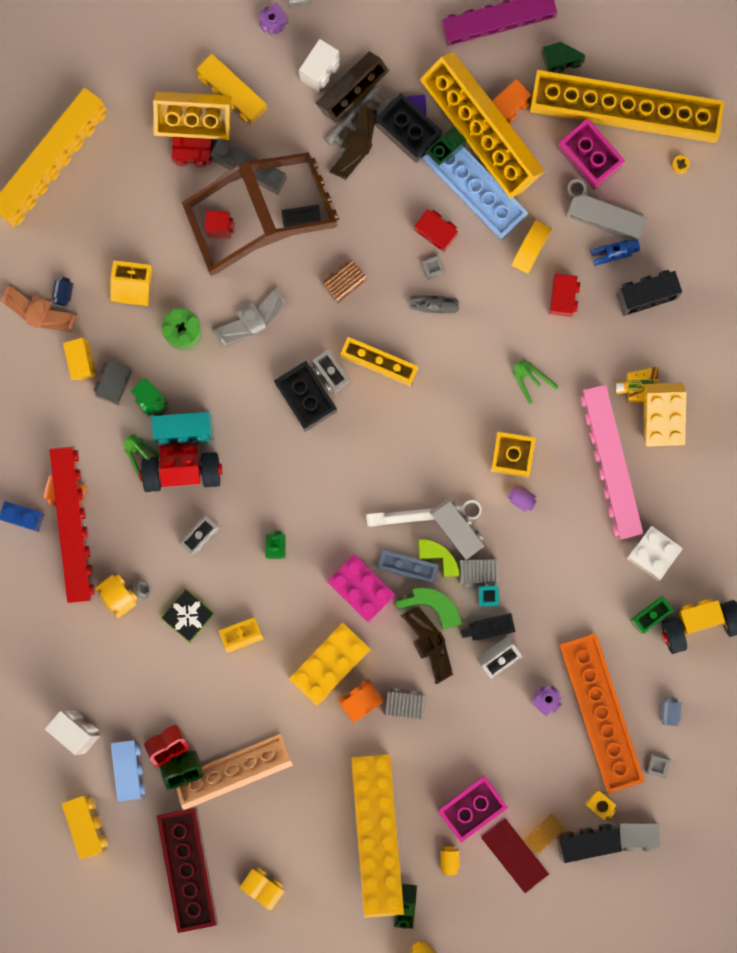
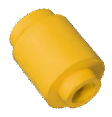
[440,845,460,875]

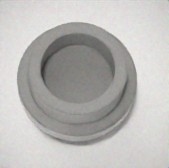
[132,581,150,600]

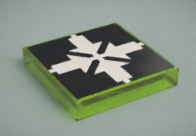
[161,589,215,643]

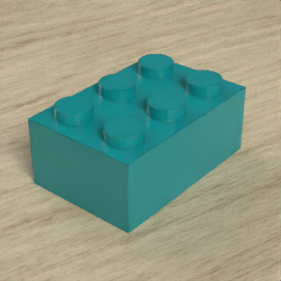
[151,412,214,445]

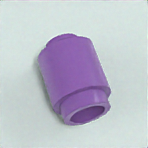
[507,485,537,512]

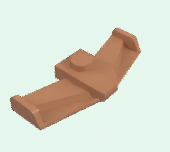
[2,284,78,333]

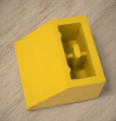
[110,260,154,306]

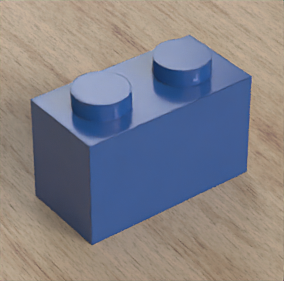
[0,501,44,532]

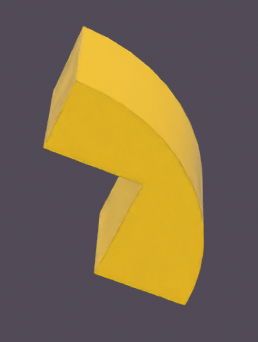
[512,220,553,274]

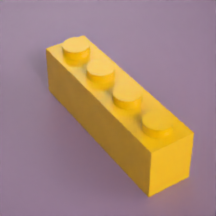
[196,54,267,124]
[340,337,418,387]

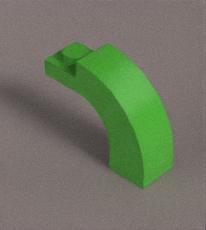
[396,588,462,630]

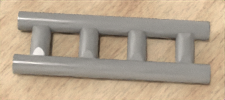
[325,85,393,155]

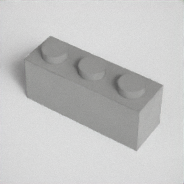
[430,498,484,560]

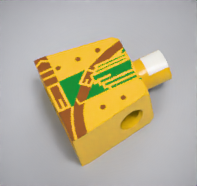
[615,367,659,404]

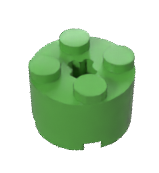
[162,309,202,350]

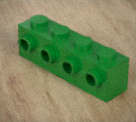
[131,378,168,416]

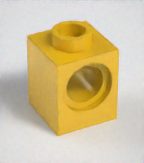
[584,789,616,820]

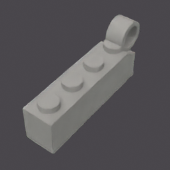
[566,179,647,241]

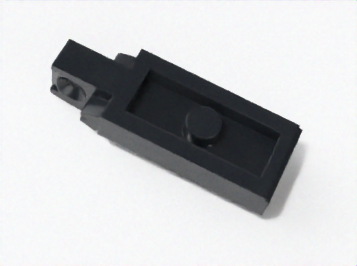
[460,613,516,641]

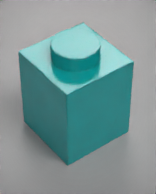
[478,586,499,607]

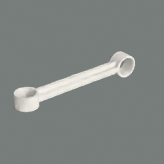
[366,500,481,527]

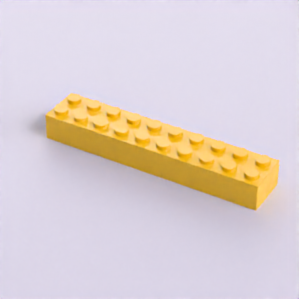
[530,70,725,143]

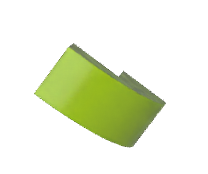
[419,539,459,578]

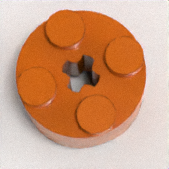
[337,679,384,723]

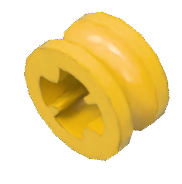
[672,155,690,174]

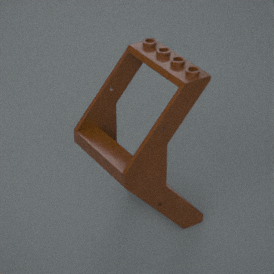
[182,152,339,276]

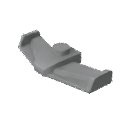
[213,287,287,346]

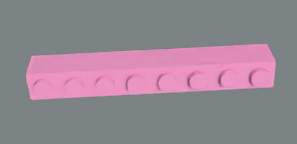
[580,385,643,540]

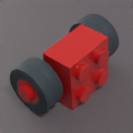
[139,442,223,492]

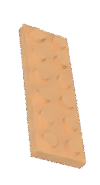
[176,734,292,810]

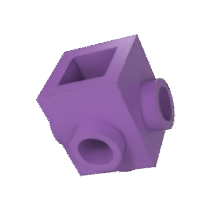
[259,2,289,36]
[531,685,562,716]

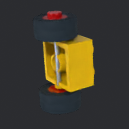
[661,598,737,654]

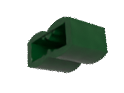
[160,751,204,789]

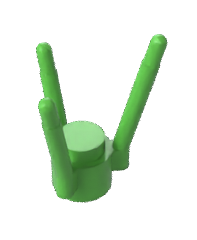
[513,359,558,404]
[123,434,159,479]

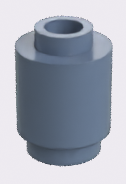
[661,698,681,726]

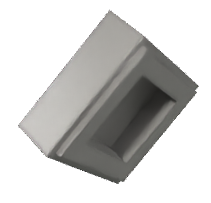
[421,255,445,280]
[646,754,670,778]

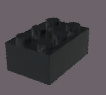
[375,93,442,163]
[617,270,682,316]
[274,361,337,432]
[557,823,622,863]

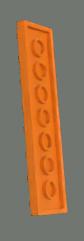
[559,633,645,794]

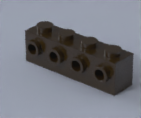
[316,51,389,123]

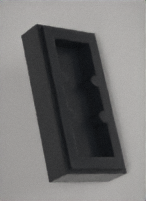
[281,204,321,227]

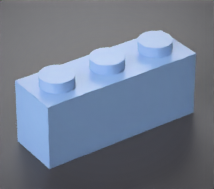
[111,740,146,802]

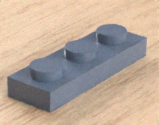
[378,550,438,584]

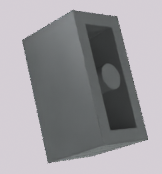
[94,360,132,405]

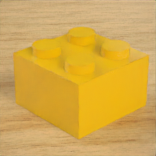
[491,432,536,478]

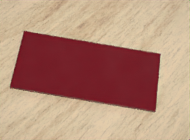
[482,819,549,893]

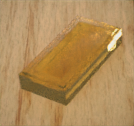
[523,814,565,855]

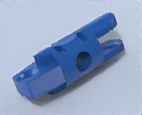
[590,240,640,266]

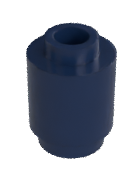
[52,277,73,306]

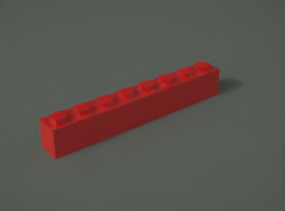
[49,446,95,603]

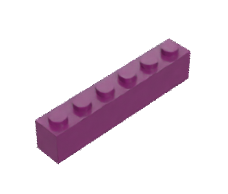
[442,0,557,46]

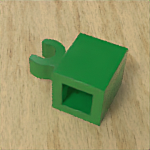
[266,531,286,559]

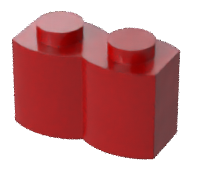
[144,725,189,767]

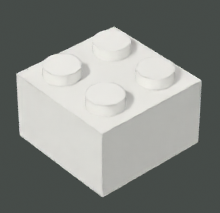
[299,39,340,92]
[627,526,683,581]

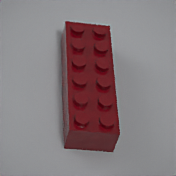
[157,807,218,933]

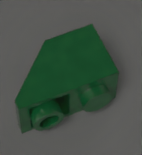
[541,42,585,73]
[426,126,466,166]
[394,884,417,929]

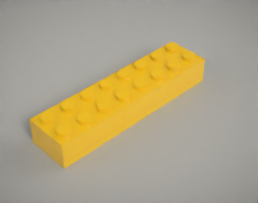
[420,52,545,199]
[0,87,107,228]
[351,754,404,918]

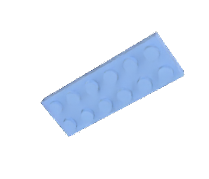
[422,147,528,240]

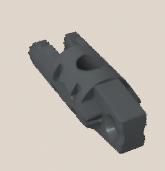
[410,295,459,314]

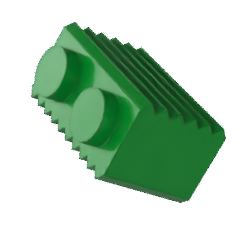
[630,596,674,634]

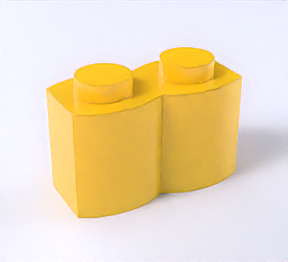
[239,867,285,911]

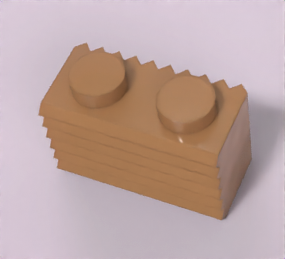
[323,260,367,304]

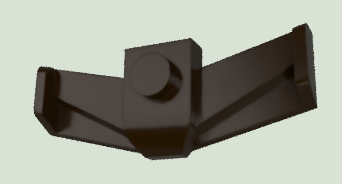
[329,103,377,180]
[400,606,453,684]

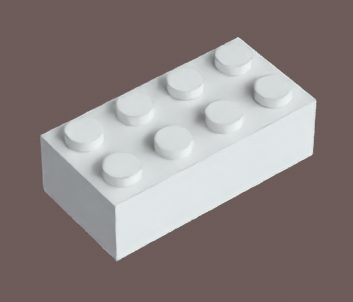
[45,710,101,755]

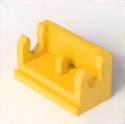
[63,338,97,381]
[219,617,264,653]

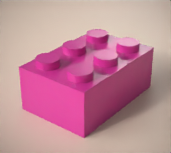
[557,118,625,190]
[327,554,395,623]
[437,775,508,843]

